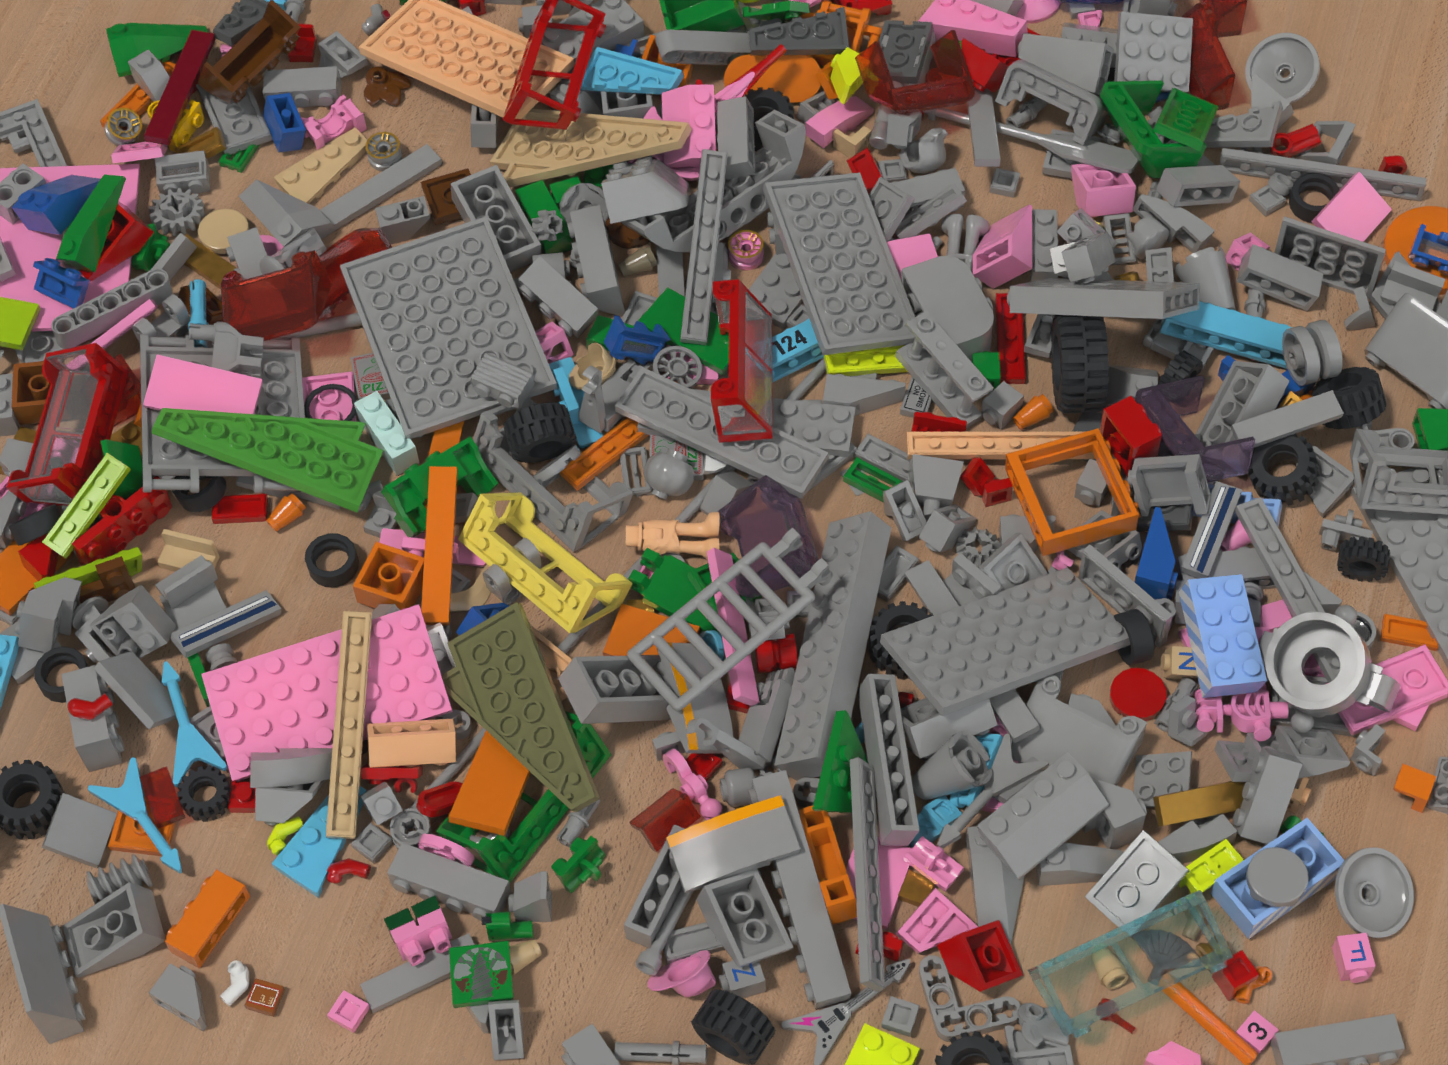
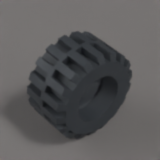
[744,87,794,152]
[1312,367,1387,430]
[503,402,577,463]
[1247,433,1320,506]
[869,601,934,679]
[0,760,65,839]
[691,989,775,1065]
[934,1031,1013,1065]

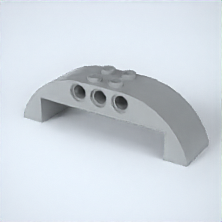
[621,110,806,252]

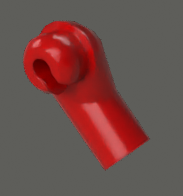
[326,858,371,884]

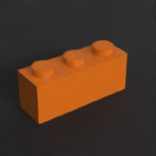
[165,869,250,969]

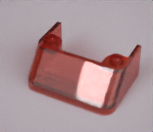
[855,30,975,114]

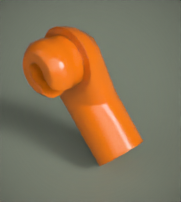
[1235,966,1272,1004]

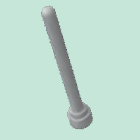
[635,887,693,976]

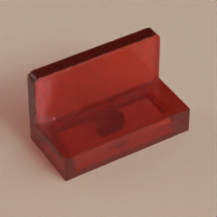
[629,788,701,852]

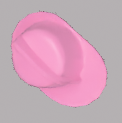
[647,950,716,998]

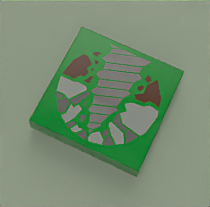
[449,941,514,1008]

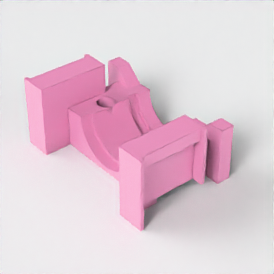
[301,95,367,150]

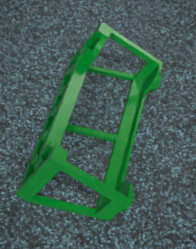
[436,711,612,884]

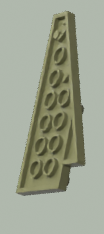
[441,602,600,812]

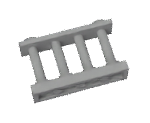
[895,310,994,428]

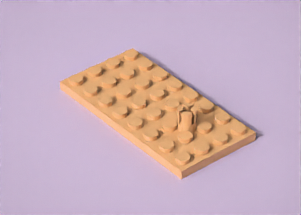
[359,0,575,119]

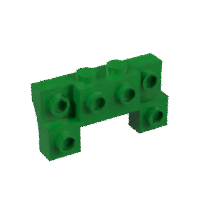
[381,437,498,538]

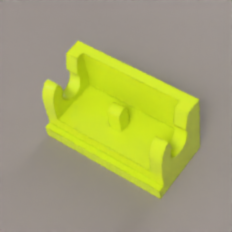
[1178,839,1244,899]

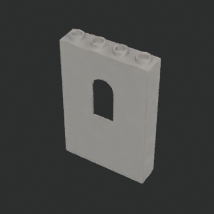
[1007,278,1200,319]

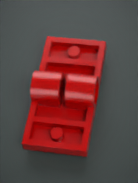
[72,476,172,566]

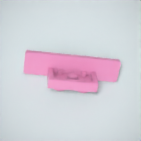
[379,528,486,567]

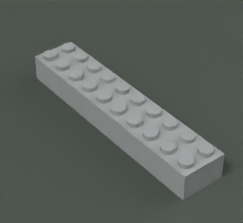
[774,511,891,781]

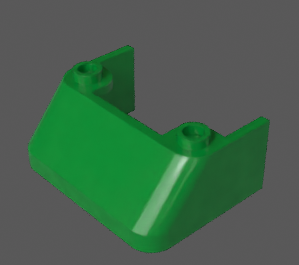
[1100,80,1207,178]

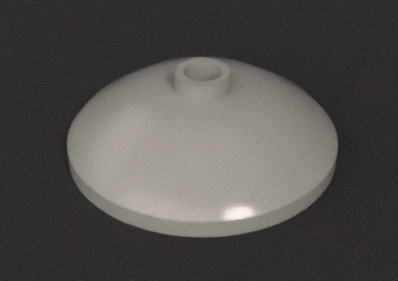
[1245,33,1320,103]
[1335,848,1414,938]

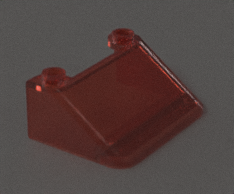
[221,250,333,342]

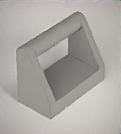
[1296,121,1356,165]

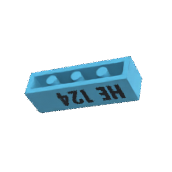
[773,318,824,382]

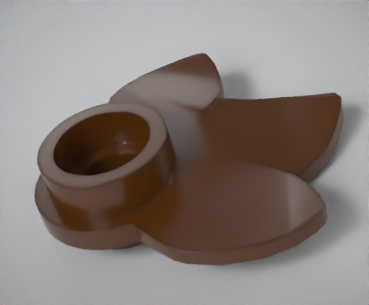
[364,67,411,107]

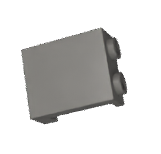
[1128,454,1211,516]

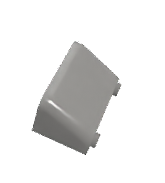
[995,59,1108,145]
[1364,293,1448,409]

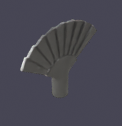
[1132,930,1201,986]

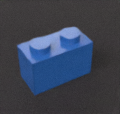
[263,93,306,153]

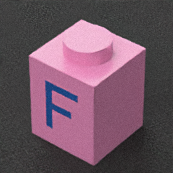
[1332,932,1376,983]

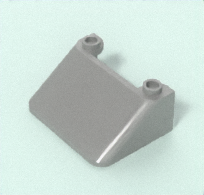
[1010,674,1147,786]

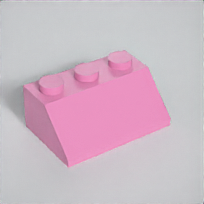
[661,85,716,167]

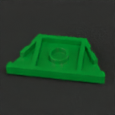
[812,710,868,814]

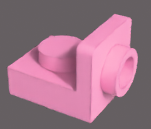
[1226,232,1270,271]

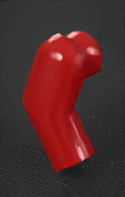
[67,693,113,720]

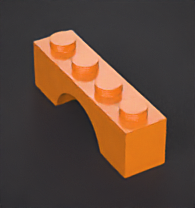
[798,805,857,925]

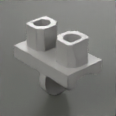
[1319,509,1373,551]

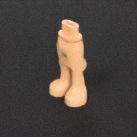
[625,512,719,560]

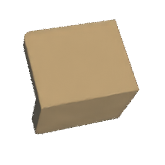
[833,126,872,158]

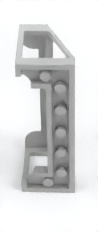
[473,398,633,552]
[1350,429,1448,515]

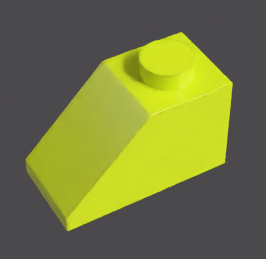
[830,47,873,104]

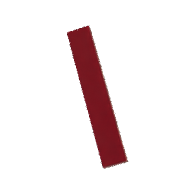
[144,30,216,145]

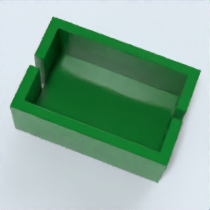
[659,0,744,32]

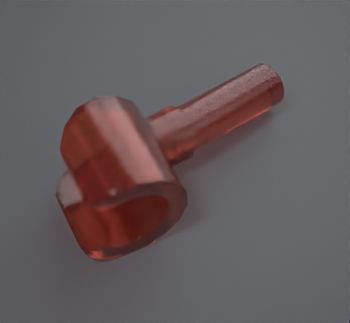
[1096,998,1136,1034]

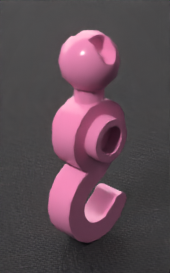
[663,749,722,820]

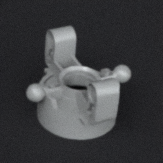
[1259,605,1401,733]

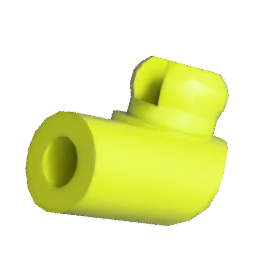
[267,816,303,855]

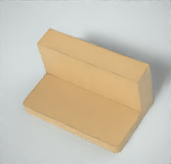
[157,529,220,572]

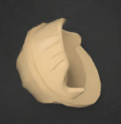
[569,343,616,390]

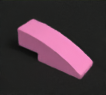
[806,96,874,148]

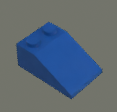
[12,175,100,235]
[1135,507,1178,600]

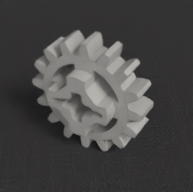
[149,188,205,236]

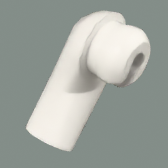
[219,960,249,1007]

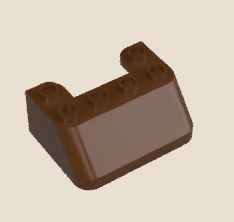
[198,0,301,104]

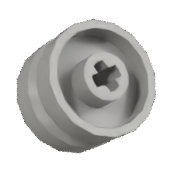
[1282,320,1343,386]

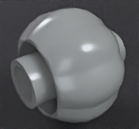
[644,449,694,500]

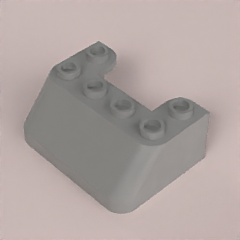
[601,155,691,224]

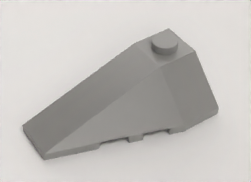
[965,826,1025,945]

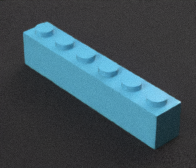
[1160,301,1293,369]

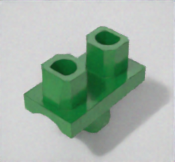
[131,223,171,272]
[551,836,606,894]

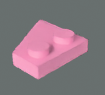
[895,888,978,953]

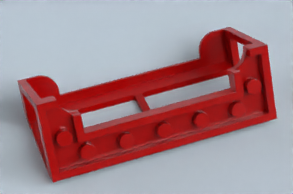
[502,0,606,130]

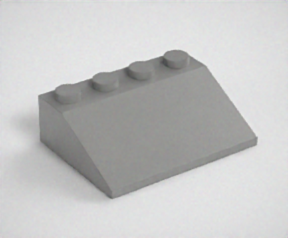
[1274,216,1386,300]
[0,904,86,1044]

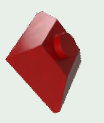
[961,38,1009,93]
[937,920,1023,992]

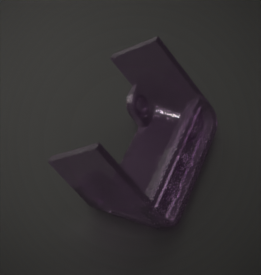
[1135,376,1255,483]

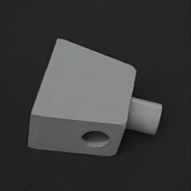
[909,454,964,520]

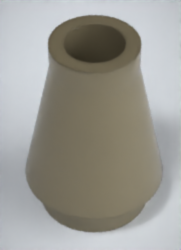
[618,246,657,278]

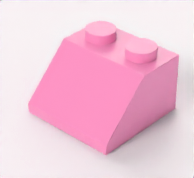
[1071,164,1136,218]

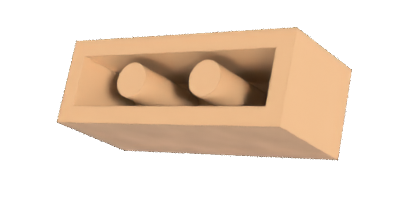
[367,719,456,768]

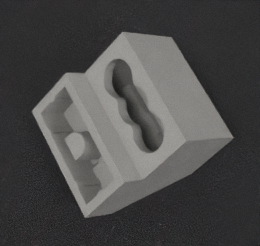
[15,577,81,653]
[1082,778,1147,850]

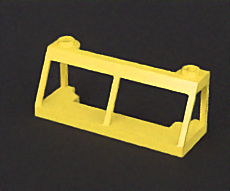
[458,492,633,633]

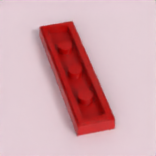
[995,293,1025,384]

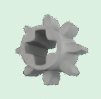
[531,210,563,241]

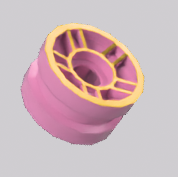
[728,230,764,270]

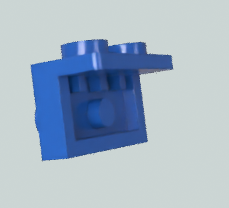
[33,258,90,309]

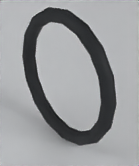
[304,384,357,421]

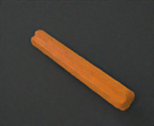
[1158,974,1258,1065]

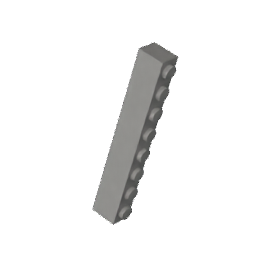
[748,770,851,1010]

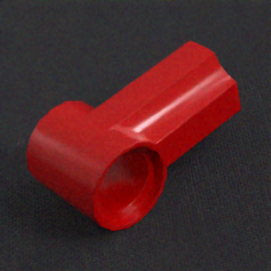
[1270,124,1321,158]

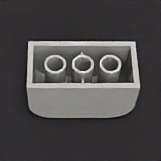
[901,256,994,362]

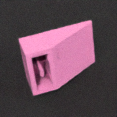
[973,204,1032,289]

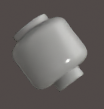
[720,767,760,807]

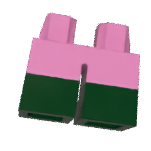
[384,895,452,966]

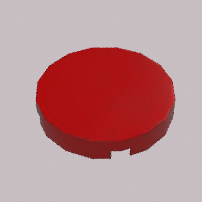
[1110,668,1166,721]

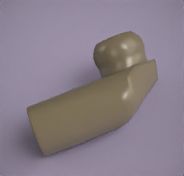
[1178,896,1204,941]

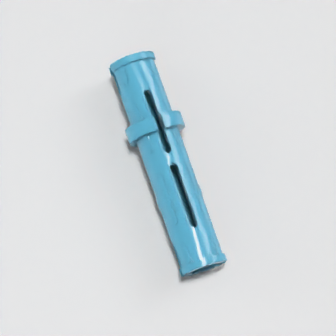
[188,279,209,348]

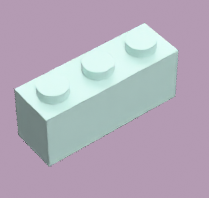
[354,391,420,476]

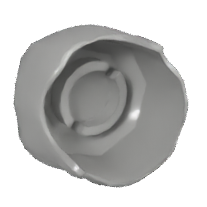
[1127,216,1169,260]

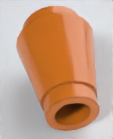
[1013,394,1054,430]
[266,493,306,532]

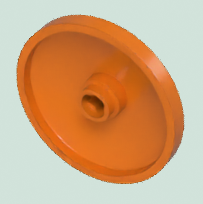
[1383,206,1448,295]

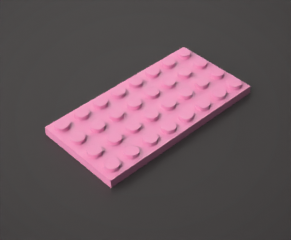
[201,604,453,782]

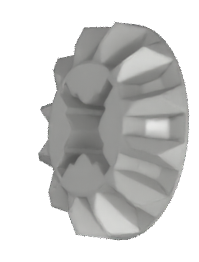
[956,527,1000,567]

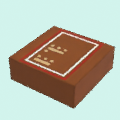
[244,978,285,1017]

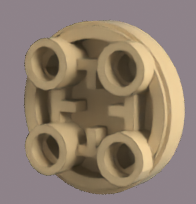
[198,209,249,254]

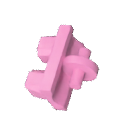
[904,836,964,891]

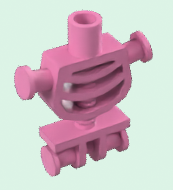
[1195,683,1288,741]

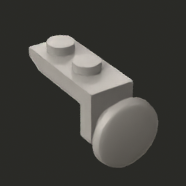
[260,228,327,291]
[72,597,114,664]

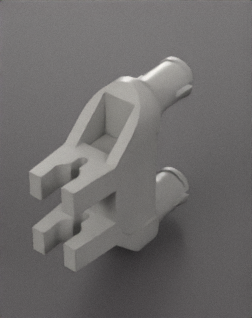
[189,322,264,378]

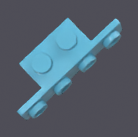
[549,357,604,449]

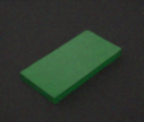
[1153,88,1218,151]
[638,287,729,376]

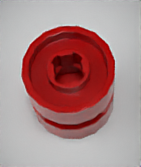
[755,633,798,673]

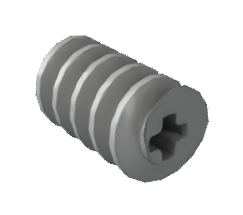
[86,854,153,904]

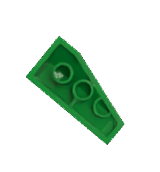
[106,23,208,77]

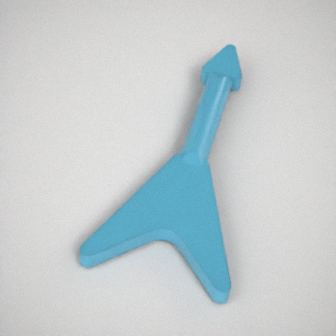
[162,661,228,787]
[88,757,182,873]

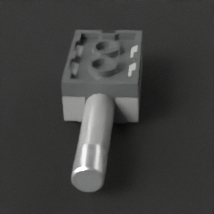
[868,20,937,149]

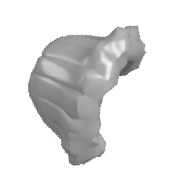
[899,127,948,174]

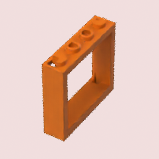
[1005,428,1141,556]

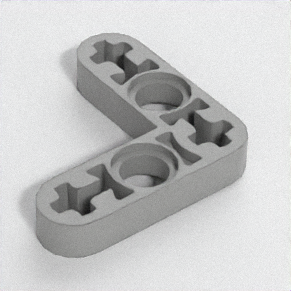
[919,955,1021,1042]

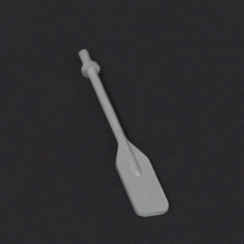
[909,99,1138,174]

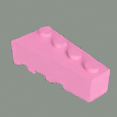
[918,0,1028,57]

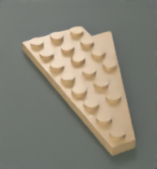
[490,109,692,188]

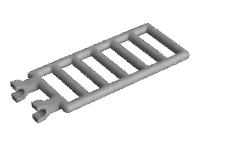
[627,528,832,711]

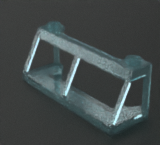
[1028,890,1233,1038]

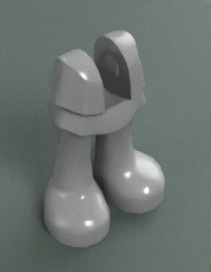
[941,214,989,274]

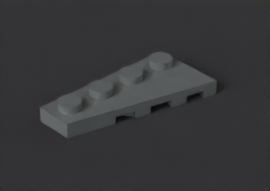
[748,7,849,56]

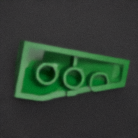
[55,174,126,273]

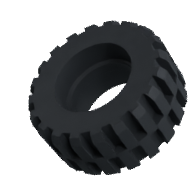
[1051,315,1109,413]

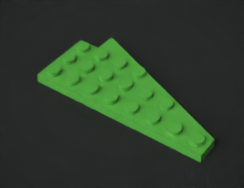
[151,408,383,513]

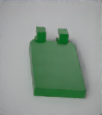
[628,548,719,633]

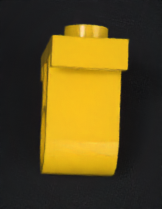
[147,100,205,152]

